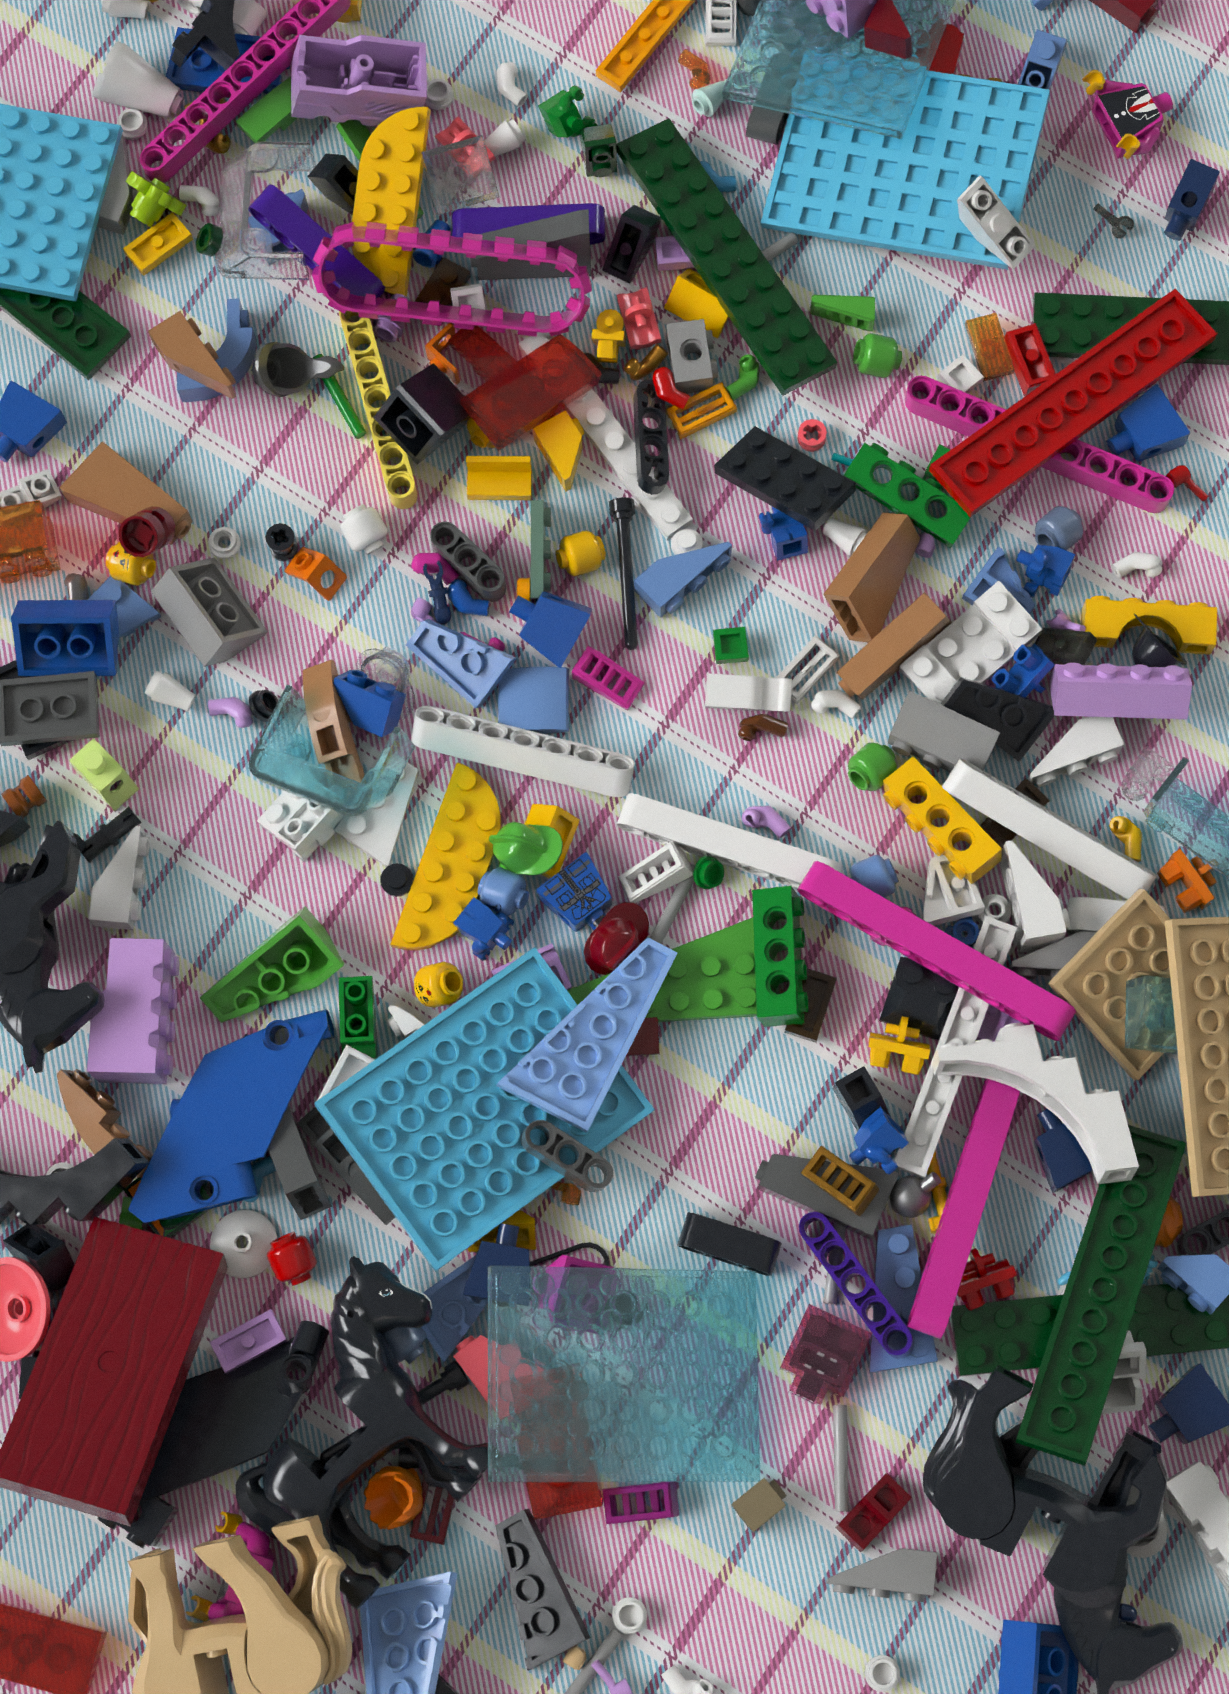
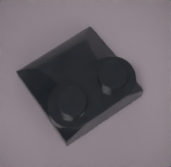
[879,957,959,1041]

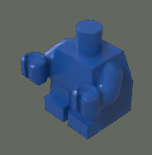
[759,507,808,561]
[1016,545,1075,597]
[453,897,514,961]
[849,1107,909,1175]

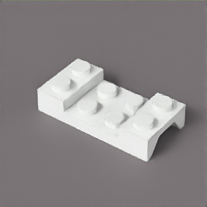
[899,581,1042,707]

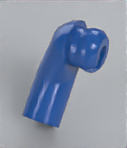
[447,579,490,616]

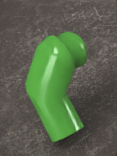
[725,354,760,401]

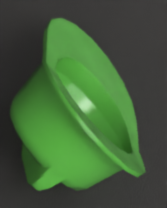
[489,822,563,876]

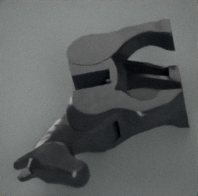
[0,810,105,1073]
[923,1365,1183,1694]

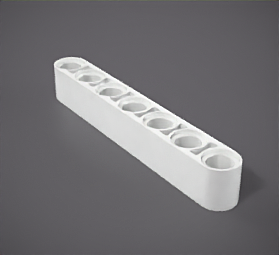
[411,706,635,797]
[942,758,1157,900]
[616,793,843,889]

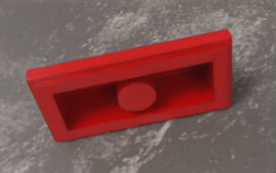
[1003,323,1056,396]

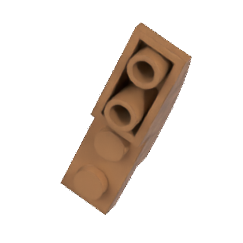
[303,660,367,795]
[57,1069,153,1178]

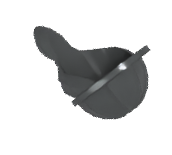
[251,342,344,397]

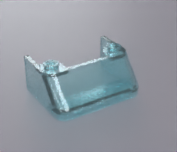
[249,685,415,817]
[1144,757,1229,884]

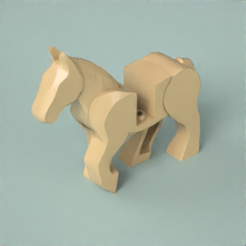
[127,1515,352,1694]

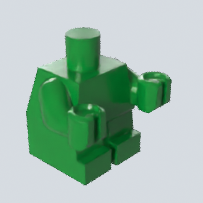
[538,85,598,138]

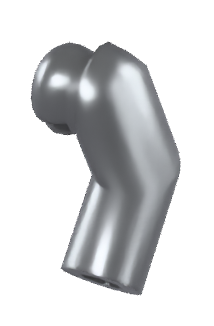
[64,573,89,600]

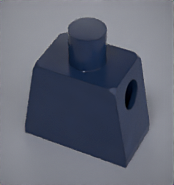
[1164,159,1220,241]
[1033,1109,1093,1193]
[463,1224,529,1307]
[1148,1363,1229,1444]

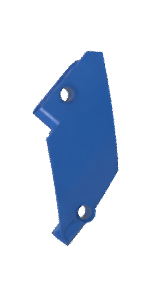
[128,1009,335,1223]

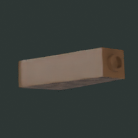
[59,441,193,545]
[823,512,920,643]
[836,592,952,700]

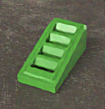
[810,295,875,331]

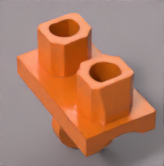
[1157,848,1218,913]

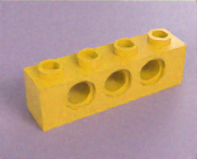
[883,756,1002,884]

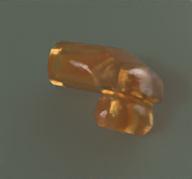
[678,49,711,90]

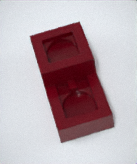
[835,1473,912,1552]

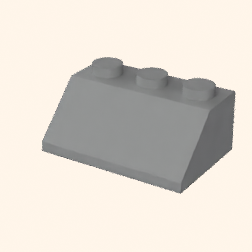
[151,557,268,667]
[888,690,1000,773]

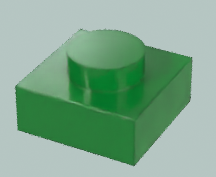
[713,627,749,664]

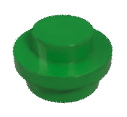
[693,856,724,889]

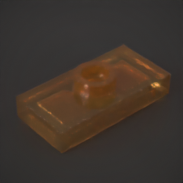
[965,313,1015,382]

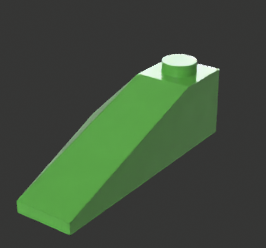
[200,906,344,1023]

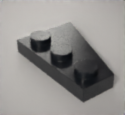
[941,677,1054,762]

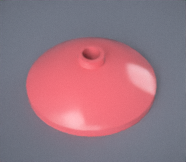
[0,1257,51,1362]

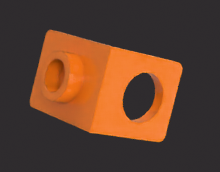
[425,323,460,385]
[284,547,347,601]

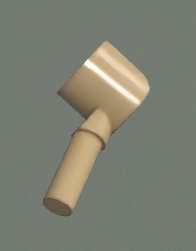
[562,1646,586,1670]

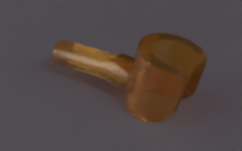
[550,1182,581,1206]

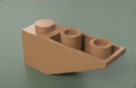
[148,311,236,399]

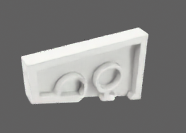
[334,751,419,867]

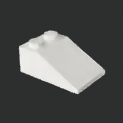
[999,840,1070,953]

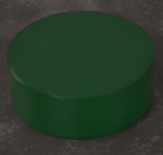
[196,223,223,257]

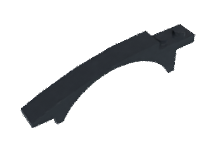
[171,0,240,70]

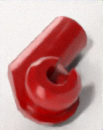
[653,367,690,410]

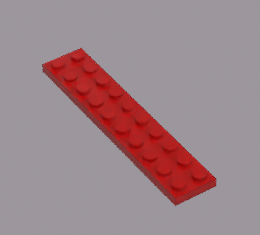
[929,288,1217,517]

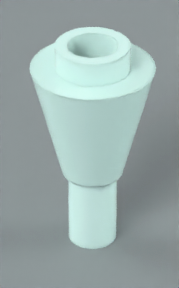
[692,72,744,117]

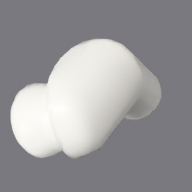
[811,690,862,719]

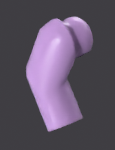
[208,697,253,728]
[742,806,791,839]

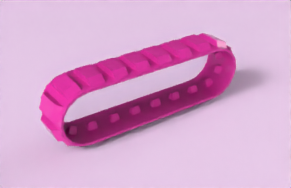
[312,222,592,337]

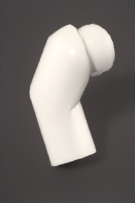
[496,62,528,107]
[179,185,220,216]
[1111,552,1162,578]
[661,1664,713,1694]

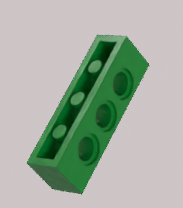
[843,443,971,549]
[752,886,809,1027]

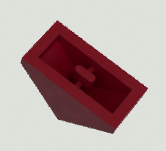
[864,0,912,59]

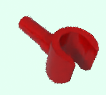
[1166,465,1209,502]

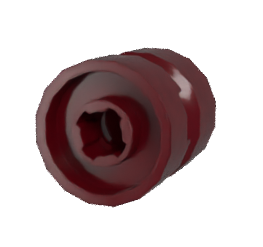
[118,506,175,557]

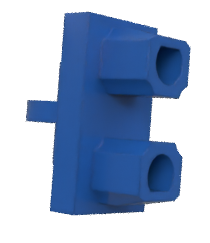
[992,643,1055,697]

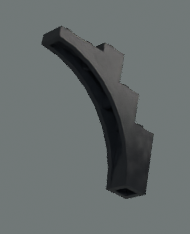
[0,1138,149,1225]

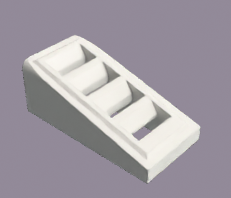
[705,0,737,46]
[618,841,693,903]

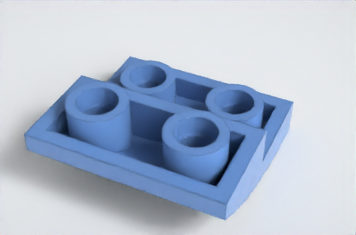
[498,667,569,734]

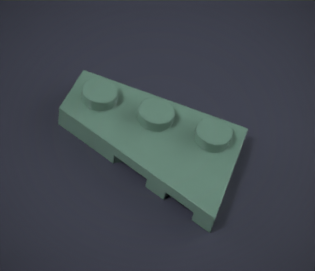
[531,500,551,599]

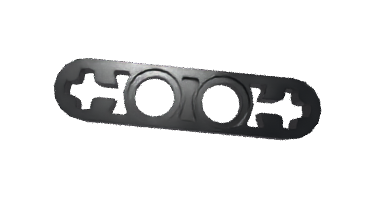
[633,380,669,495]

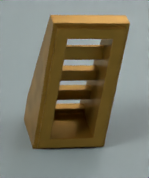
[801,1145,879,1217]

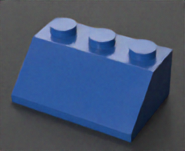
[11,600,119,676]
[998,1619,1079,1694]

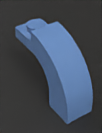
[177,298,257,402]

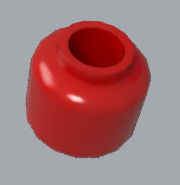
[266,1232,317,1286]

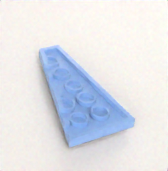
[495,937,677,1133]
[360,1571,458,1694]

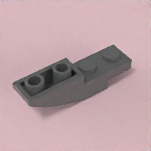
[297,1107,395,1225]

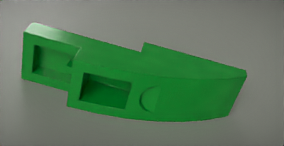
[338,976,378,1060]

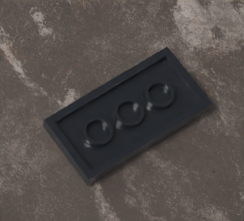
[714,426,856,531]

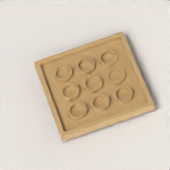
[1048,889,1176,1081]

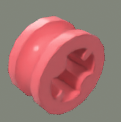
[797,419,827,452]

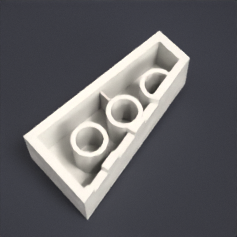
[1165,1461,1229,1595]

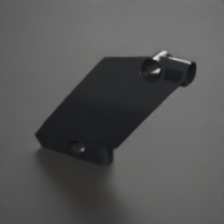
[140,1320,330,1502]

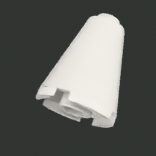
[93,41,184,117]

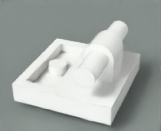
[257,773,347,862]

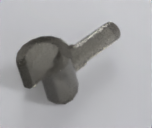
[1094,203,1134,238]

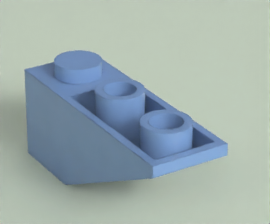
[1018,29,1068,90]
[634,542,732,618]

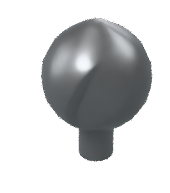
[890,1172,941,1218]

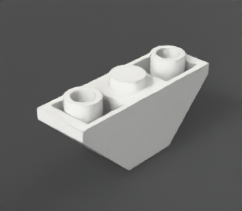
[957,176,1036,269]

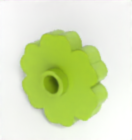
[125,171,187,227]

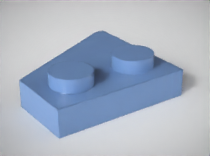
[962,546,1035,614]

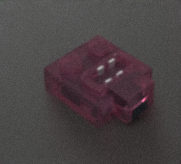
[779,1304,872,1407]

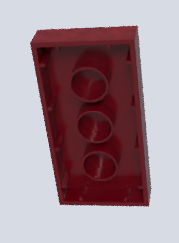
[0,1216,228,1527]

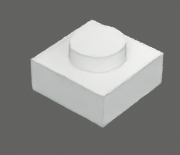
[450,283,487,310]
[938,354,984,393]

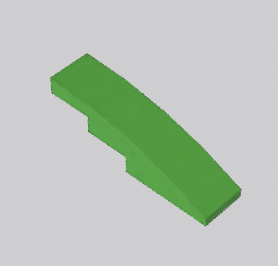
[235,76,297,146]

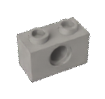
[666,319,718,394]

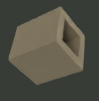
[731,1478,787,1533]

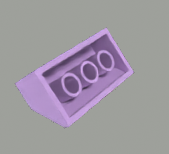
[1049,663,1192,719]

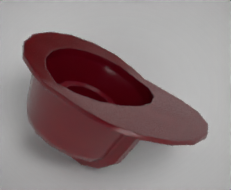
[584,902,649,975]

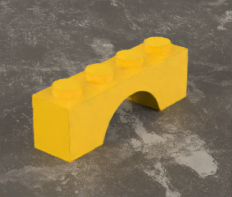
[1080,596,1217,655]

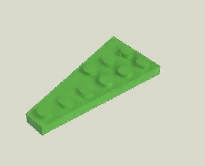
[567,917,757,1022]

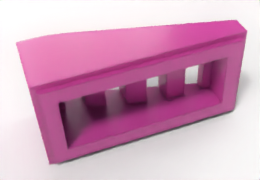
[572,645,644,711]

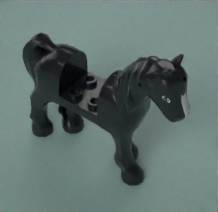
[235,1256,500,1610]

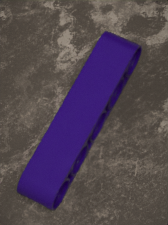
[248,184,386,298]
[452,203,606,245]
[799,1212,914,1359]

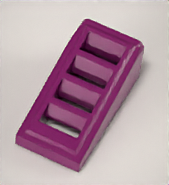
[602,1481,679,1524]

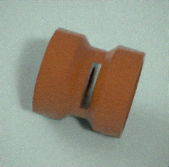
[1,775,47,818]

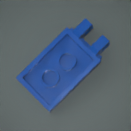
[166,27,290,96]

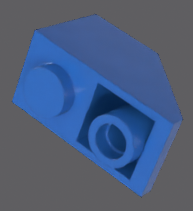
[333,670,406,737]

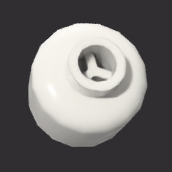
[340,504,388,555]

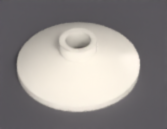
[210,1210,278,1278]

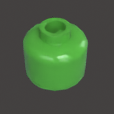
[853,333,902,378]
[848,743,897,791]

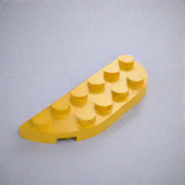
[352,107,431,297]
[390,762,501,950]

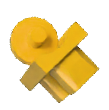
[591,309,626,363]
[868,1016,930,1075]

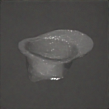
[356,647,415,720]

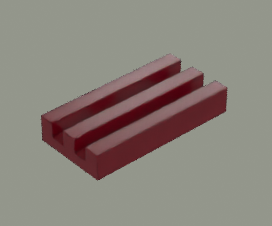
[410,1477,455,1545]

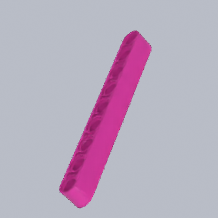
[140,0,351,183]
[905,375,1174,514]
[797,861,1076,1041]
[907,1078,1020,1339]

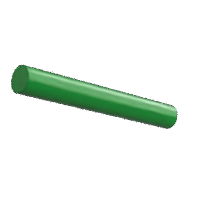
[313,354,366,439]

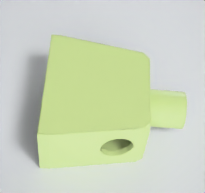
[69,738,139,811]

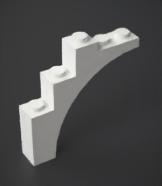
[932,1023,1139,1184]

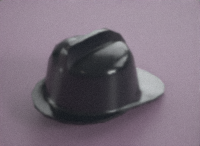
[1132,613,1187,667]

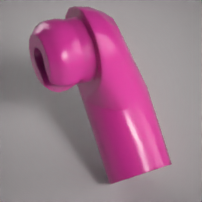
[411,553,459,585]

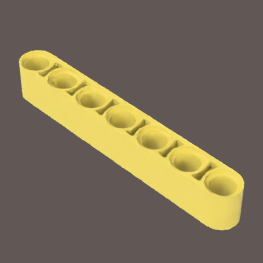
[339,310,418,509]

